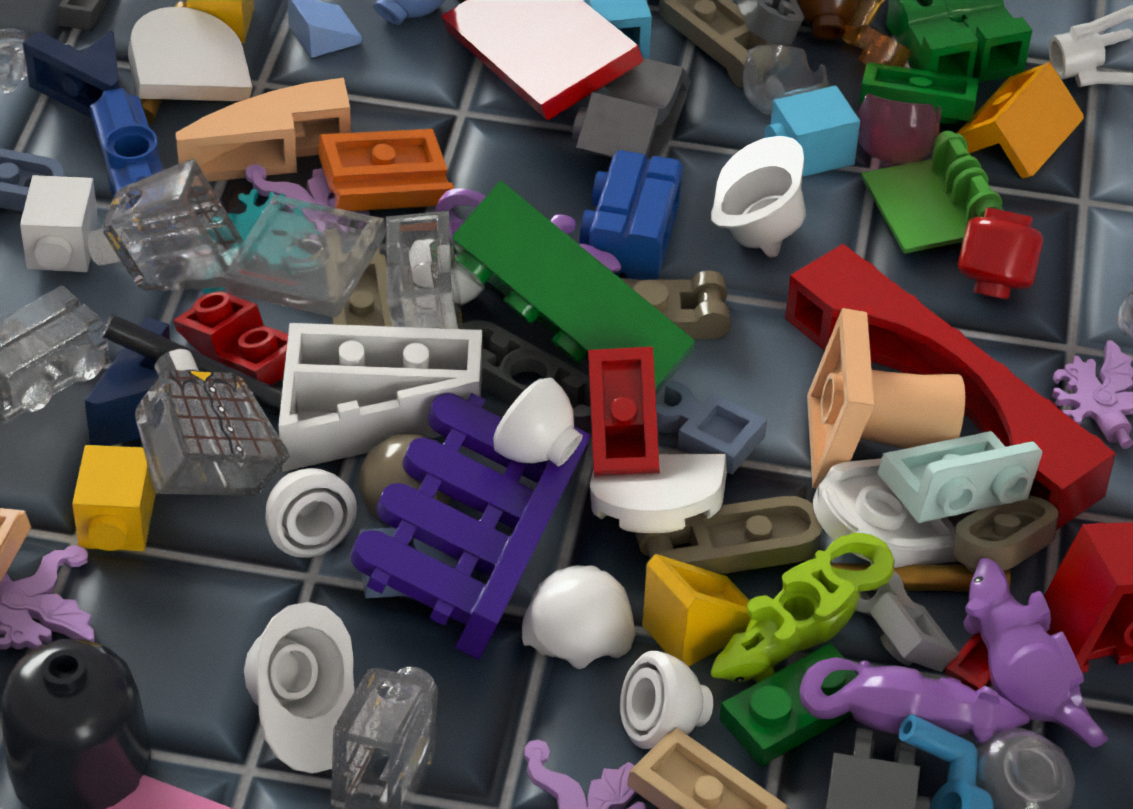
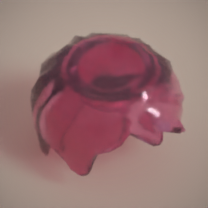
[857,93,941,165]

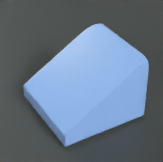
[287,0,362,58]

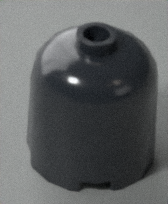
[0,639,151,809]

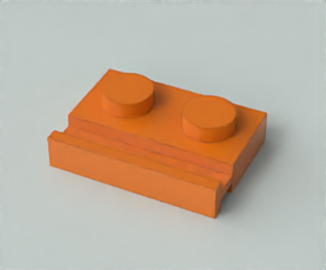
[317,129,454,212]

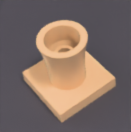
[807,308,965,489]

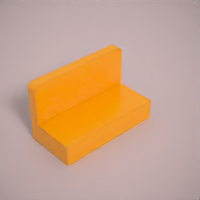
[956,62,1084,179]

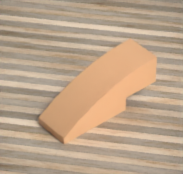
[176,78,351,185]

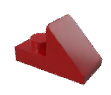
[588,346,660,476]

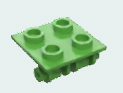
[861,131,1004,254]

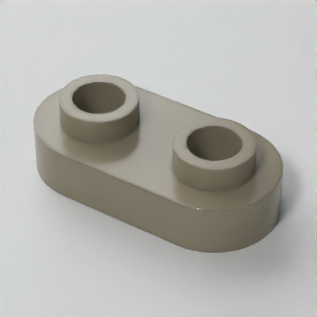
[953,495,1058,573]

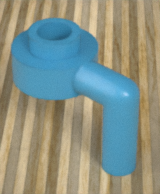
[899,714,994,809]

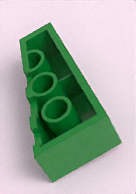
[451,180,695,395]

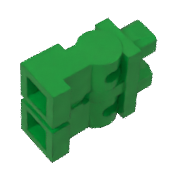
[886,0,1032,83]

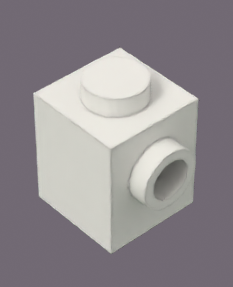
[20,175,99,272]

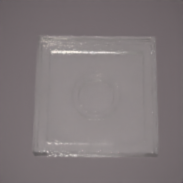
[222,194,386,318]

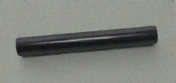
[101,314,282,415]

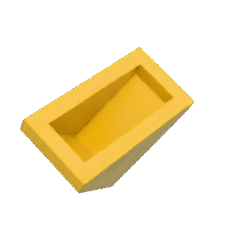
[642,554,751,667]

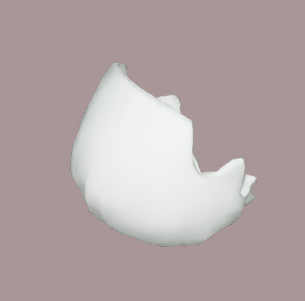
[522,565,636,669]

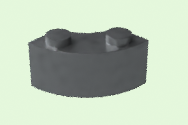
[572,58,691,159]

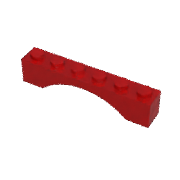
[785,244,1116,530]

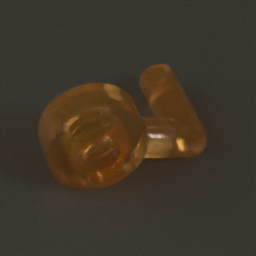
[842,0,912,67]

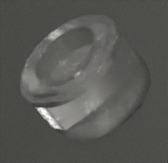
[0,28,30,93]

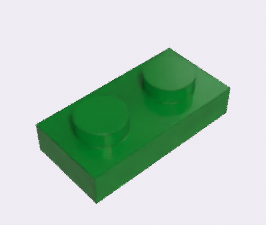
[859,62,979,124]
[719,643,857,767]

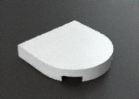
[128,7,253,101]
[590,454,727,533]
[813,458,959,568]

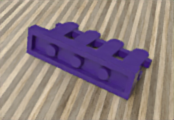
[350,393,591,660]

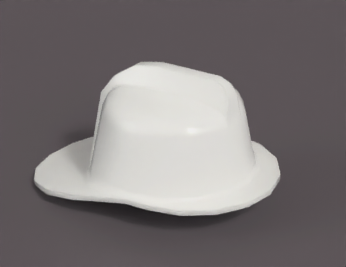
[711,136,806,258]
[244,602,357,774]

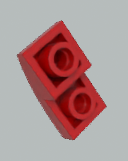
[173,290,288,385]

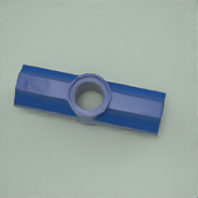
[90,88,178,242]

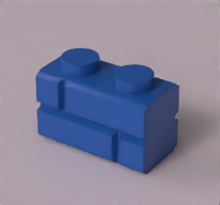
[579,150,683,280]

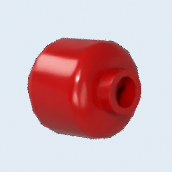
[958,208,1043,300]

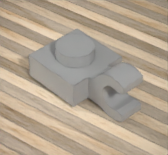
[856,571,959,672]

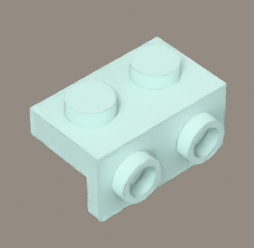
[878,431,1043,523]

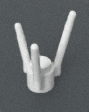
[1049,5,1133,87]

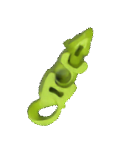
[711,533,895,683]

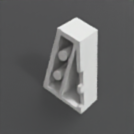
[278,323,482,472]

